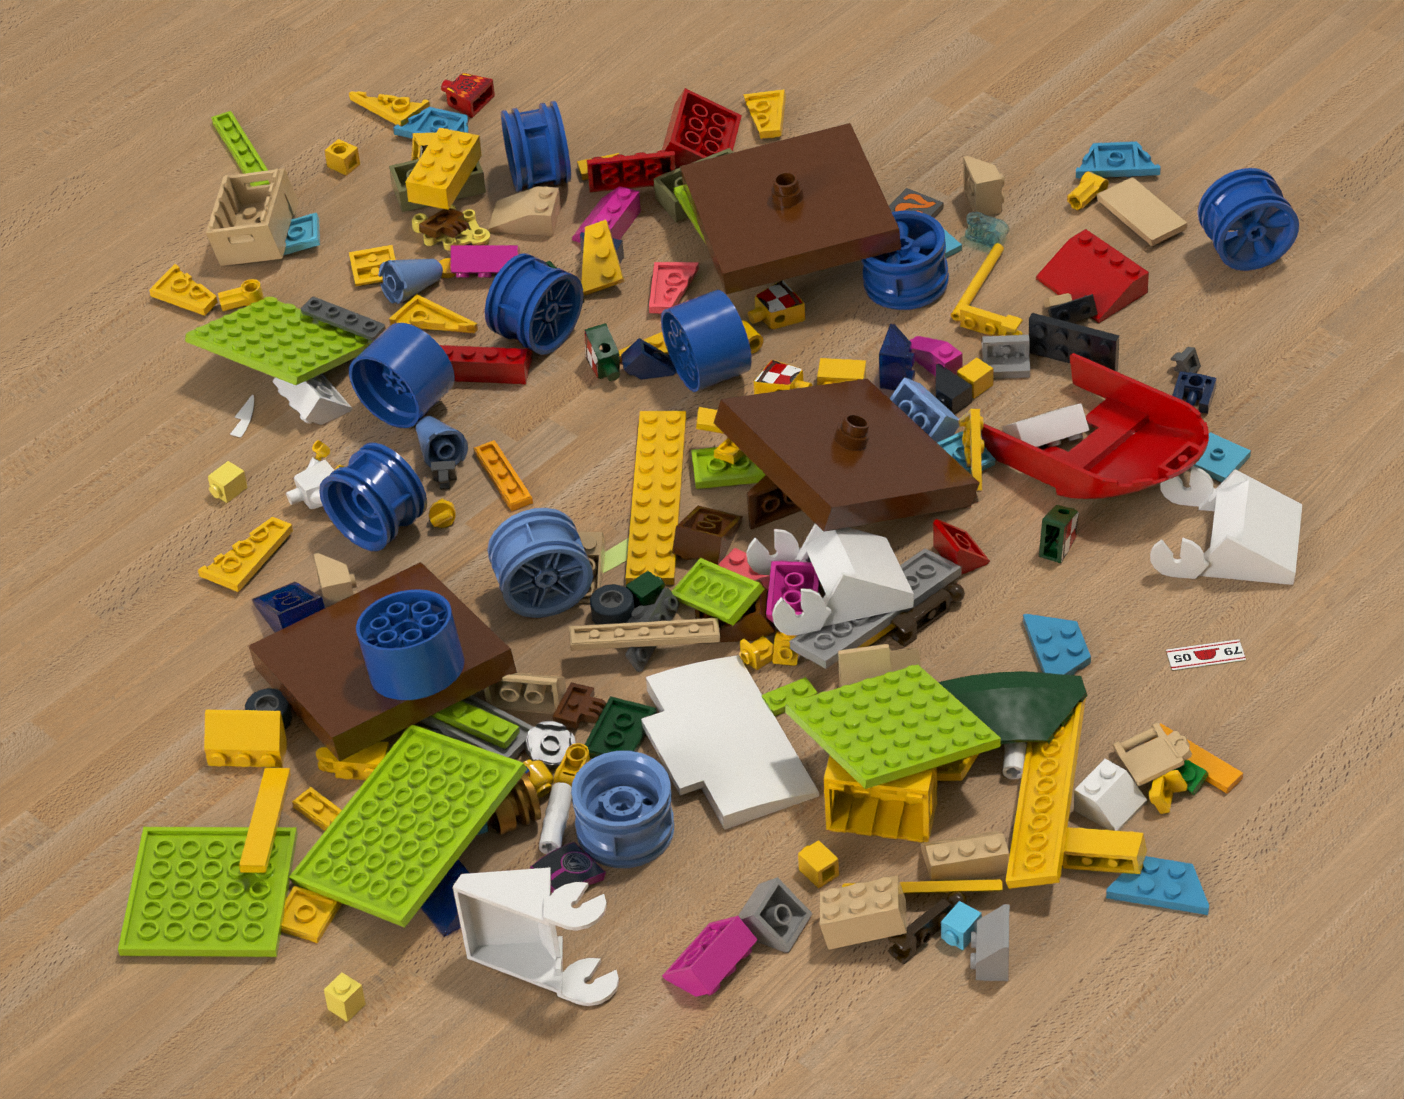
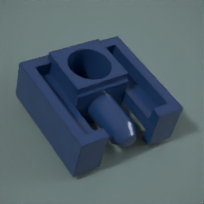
[1172,371,1217,414]

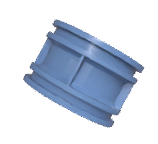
[487,508,593,618]
[571,751,674,868]

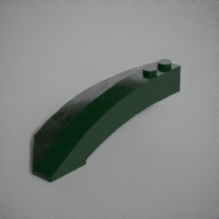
[938,671,1088,744]

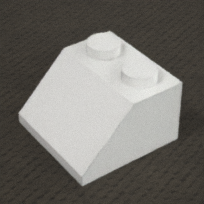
[1074,759,1147,831]

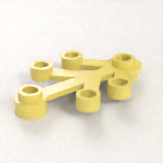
[412,205,490,251]

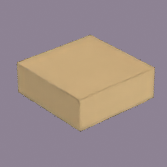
[1044,293,1072,308]

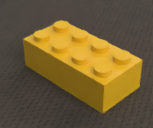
[405,128,482,210]

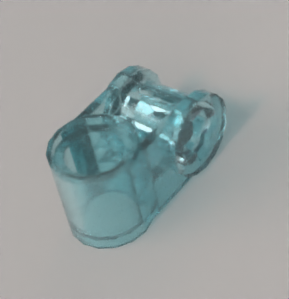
[965,212,1009,248]

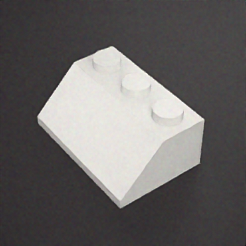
[272,374,352,425]
[1002,403,1089,448]

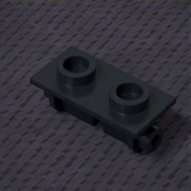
[1048,294,1098,323]

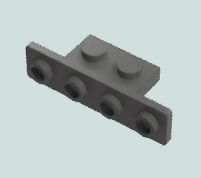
[301,297,386,341]
[625,588,680,672]

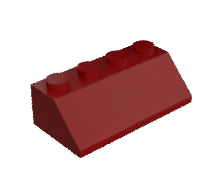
[440,345,533,384]

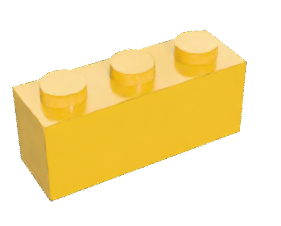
[1062,827,1147,874]

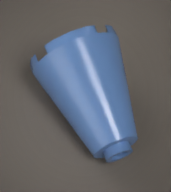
[379,259,443,304]
[416,416,468,468]

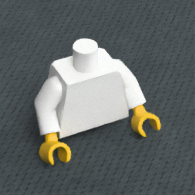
[286,440,344,509]

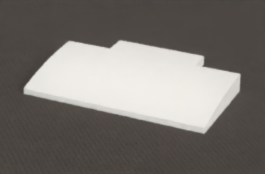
[641,655,819,830]

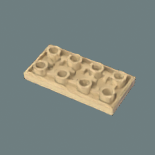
[1097,177,1187,246]

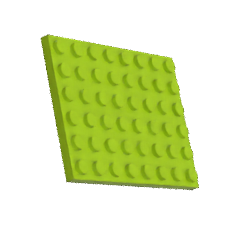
[289,725,527,928]

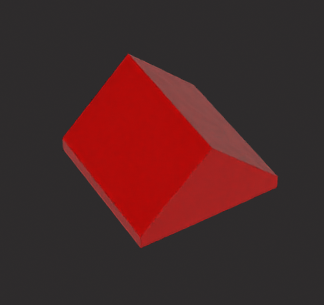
[933,519,990,575]

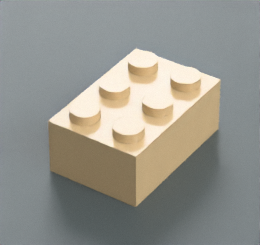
[820,875,907,950]

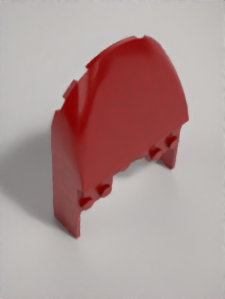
[981,353,1209,499]

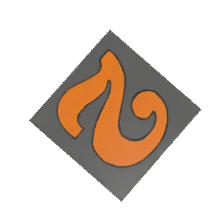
[889,188,944,218]

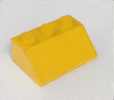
[204,709,288,768]

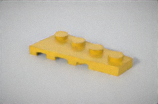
[198,517,293,592]

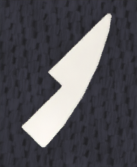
[230,395,254,437]

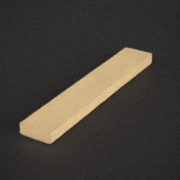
[569,618,720,651]

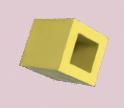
[208,461,248,503]
[324,973,366,1022]

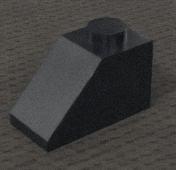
[936,364,972,415]

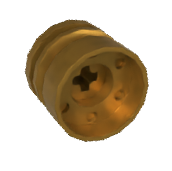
[488,773,542,836]

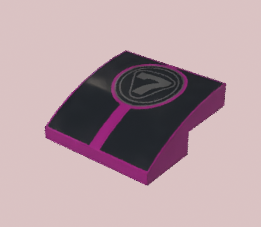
[530,842,606,893]

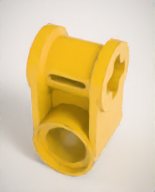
[553,743,590,787]

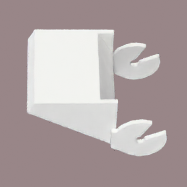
[1150,466,1302,585]
[746,524,914,635]
[453,868,619,1006]

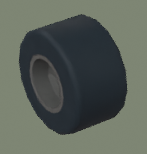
[590,584,634,625]
[245,688,292,730]

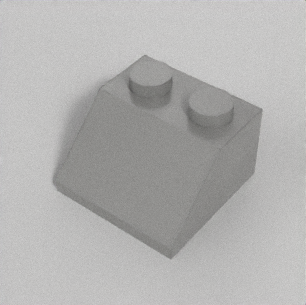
[738,877,813,953]
[970,904,1010,981]

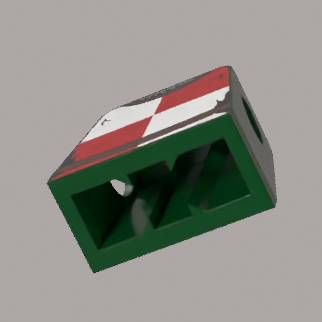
[585,323,620,381]
[1039,505,1079,563]

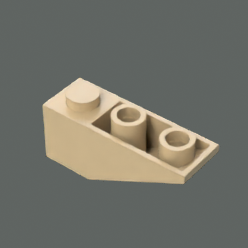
[578,532,606,603]

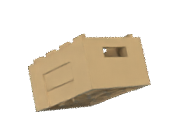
[206,168,299,266]

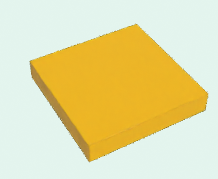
[281,886,342,943]

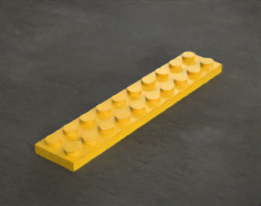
[625,411,687,585]
[1005,698,1086,889]

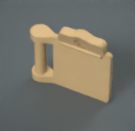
[1112,722,1192,786]

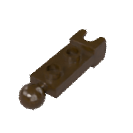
[891,584,965,646]
[888,891,967,964]

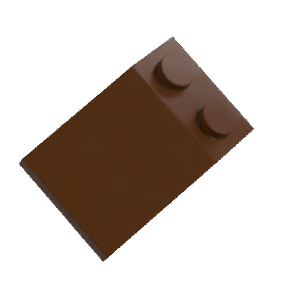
[747,475,802,530]
[672,505,743,565]
[695,580,775,644]

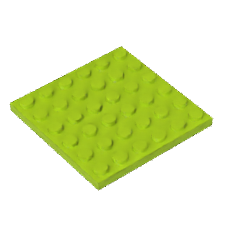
[185,297,376,385]
[785,664,1001,789]
[118,827,298,957]

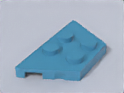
[393,107,469,139]
[1076,141,1161,178]
[1023,614,1091,675]
[1106,856,1209,915]

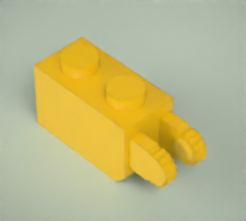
[316,741,390,780]

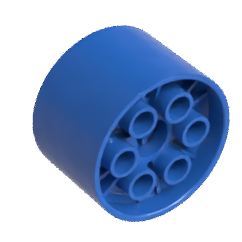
[661,290,752,392]
[349,323,455,428]
[356,590,465,700]

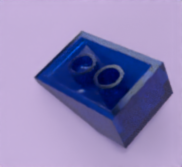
[252,582,325,633]

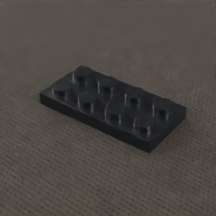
[1029,313,1120,372]

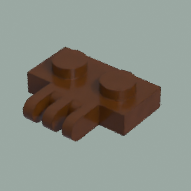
[419,208,469,239]
[552,682,606,729]

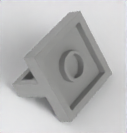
[981,335,1030,379]

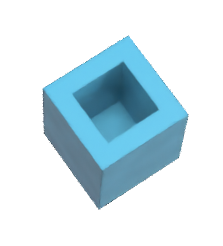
[941,901,982,950]

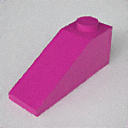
[900,336,963,377]

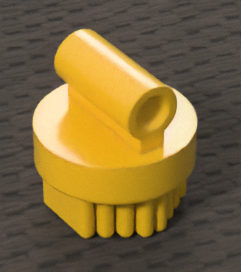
[429,498,456,528]

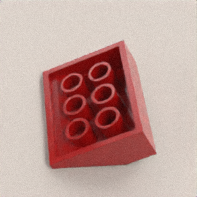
[662,88,742,168]
[587,150,675,193]
[1036,229,1149,323]

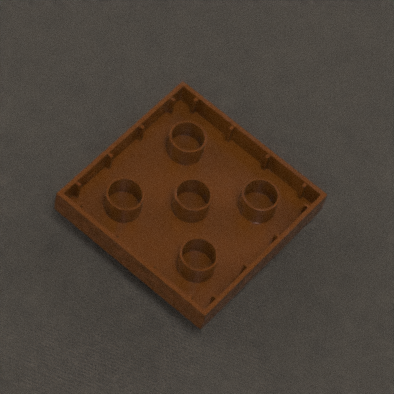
[680,123,901,295]
[714,378,980,532]
[248,562,517,761]

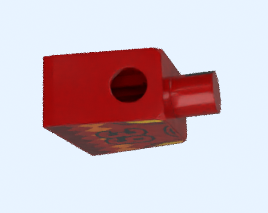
[441,73,495,118]

